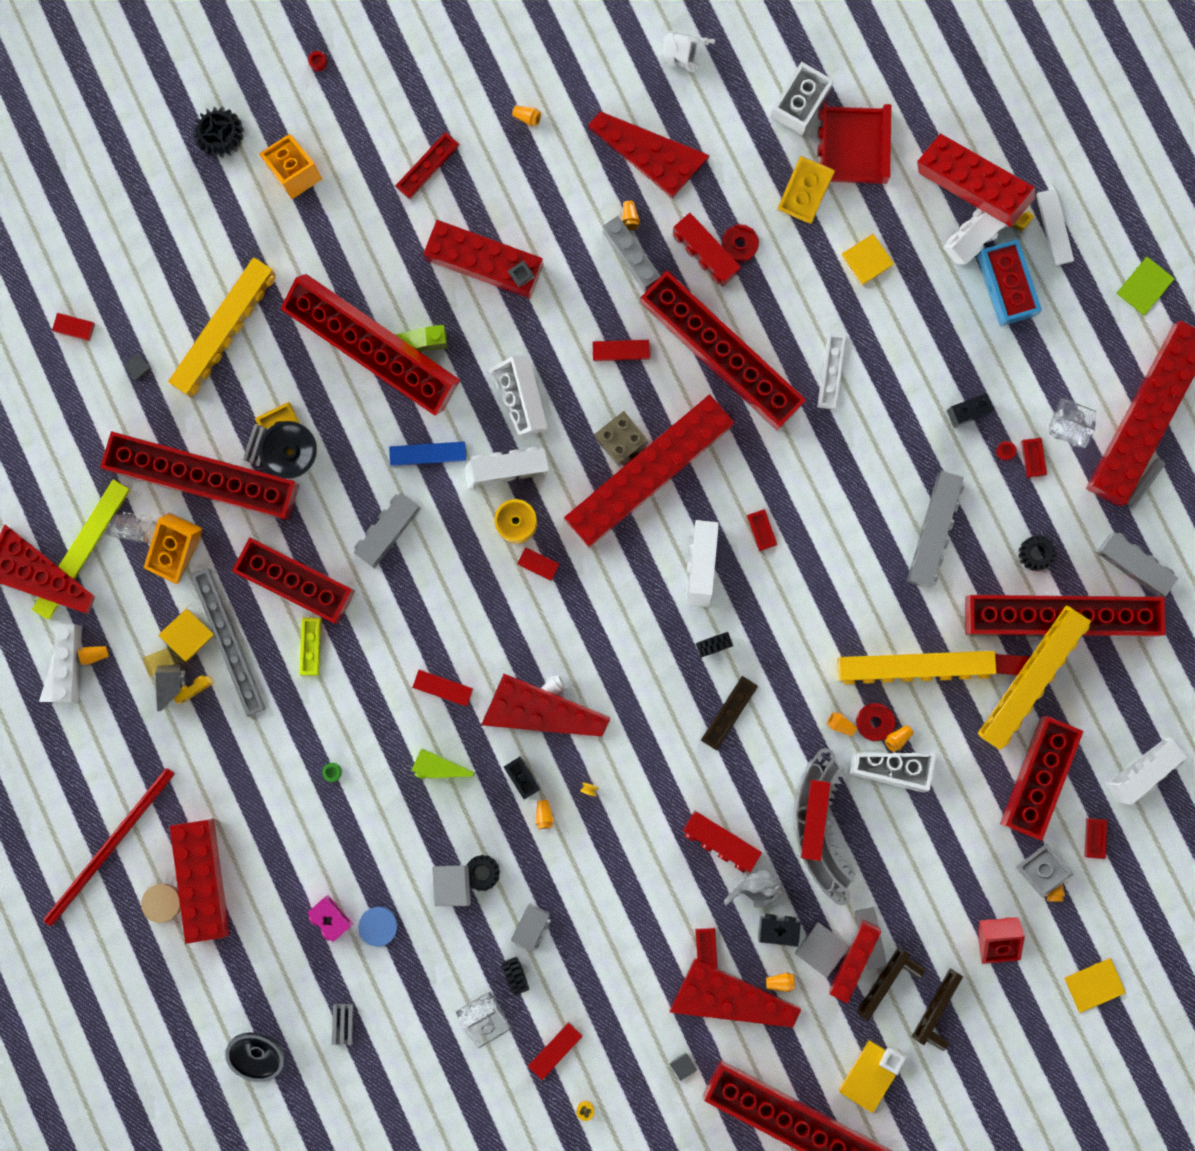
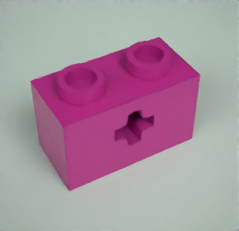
[307,895,353,942]

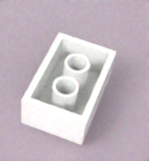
[771,62,834,136]

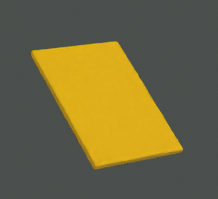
[1064,958,1126,1013]

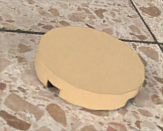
[141,883,180,923]

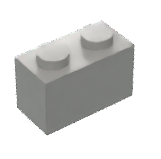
[511,903,551,951]

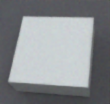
[879,1047,907,1075]

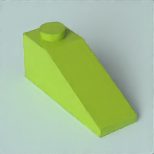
[396,325,448,352]
[411,749,475,780]

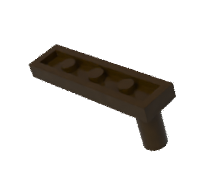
[856,946,925,1021]
[912,968,963,1051]

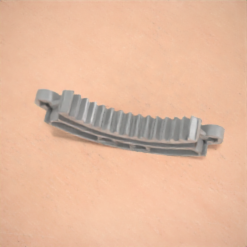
[794,748,856,905]

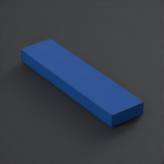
[389,441,467,466]

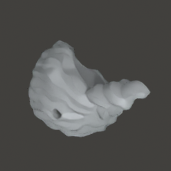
[724,870,783,908]

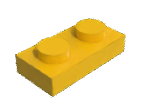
[173,675,214,704]

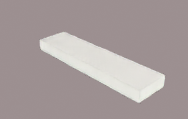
[1036,189,1074,266]
[817,332,847,410]

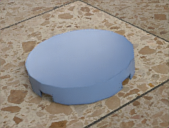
[358,906,398,947]

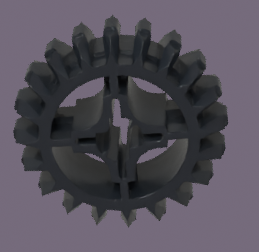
[193,106,244,158]

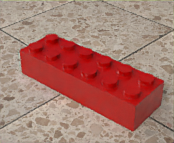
[917,133,1035,227]
[423,219,544,299]
[231,537,355,625]
[1000,716,1084,841]
[169,818,230,944]

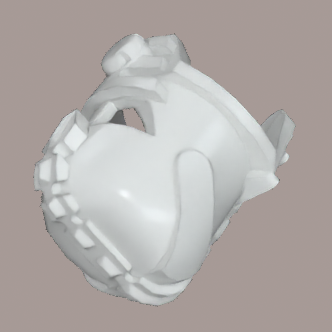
[661,31,715,72]

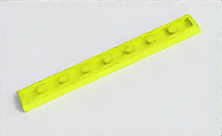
[32,479,131,620]

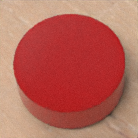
[308,51,328,71]
[996,441,1017,461]

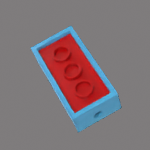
[977,239,1042,327]

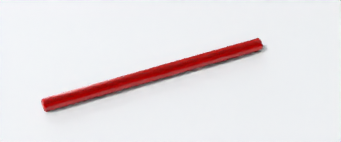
[43,768,175,926]

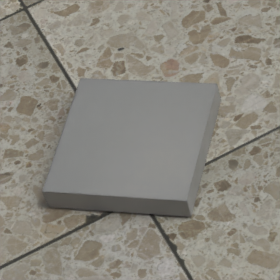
[1016,843,1074,898]
[432,865,471,906]
[795,922,850,978]

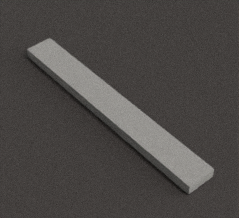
[191,568,266,717]

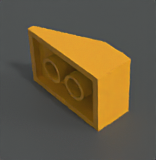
[259,134,323,199]
[144,512,203,584]

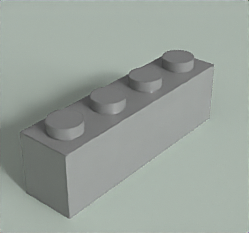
[602,216,661,293]
[354,492,421,568]
[1096,533,1178,597]

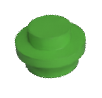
[322,763,342,782]

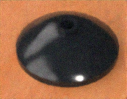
[259,421,317,479]
[225,1032,285,1082]

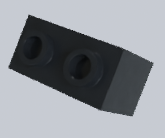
[947,393,994,428]
[503,756,541,800]
[758,914,801,947]

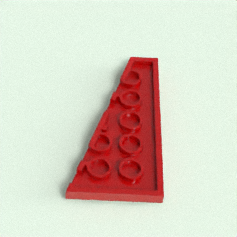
[588,111,710,199]
[0,524,96,614]
[481,673,610,737]
[669,958,801,1028]

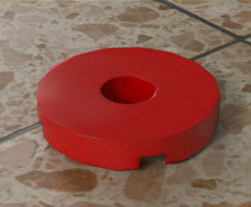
[721,224,759,263]
[856,703,895,741]

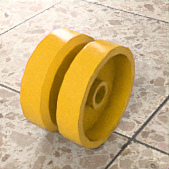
[494,499,538,544]

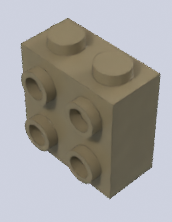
[594,411,648,467]

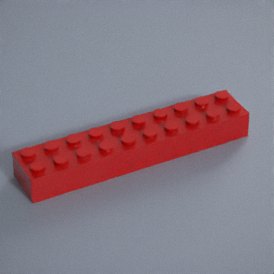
[640,271,806,431]
[280,274,461,416]
[1086,320,1195,507]
[564,394,735,549]
[100,431,299,521]
[965,595,1166,637]
[702,1060,893,1151]

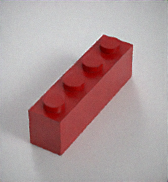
[672,212,741,287]
[683,810,762,873]
[829,919,881,1004]

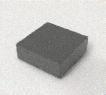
[508,260,535,288]
[124,354,152,381]
[670,1052,697,1081]

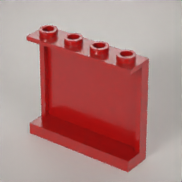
[817,102,892,184]

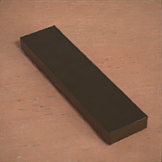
[701,676,758,751]

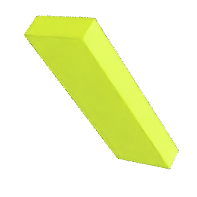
[299,618,322,676]

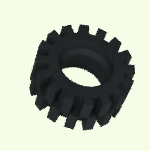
[1018,535,1057,571]
[696,632,733,658]
[467,855,500,891]
[501,956,529,996]

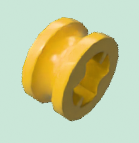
[580,782,599,797]
[577,1101,594,1121]

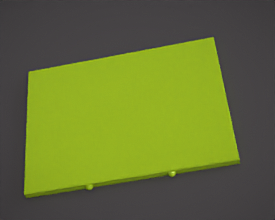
[1116,257,1175,316]

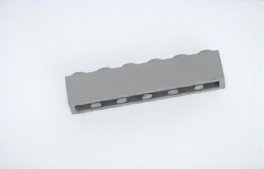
[906,471,965,588]

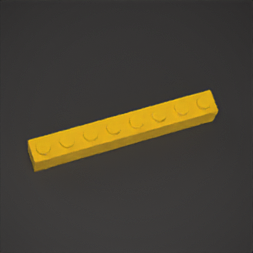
[168,257,276,398]
[977,605,1091,750]
[837,651,996,684]

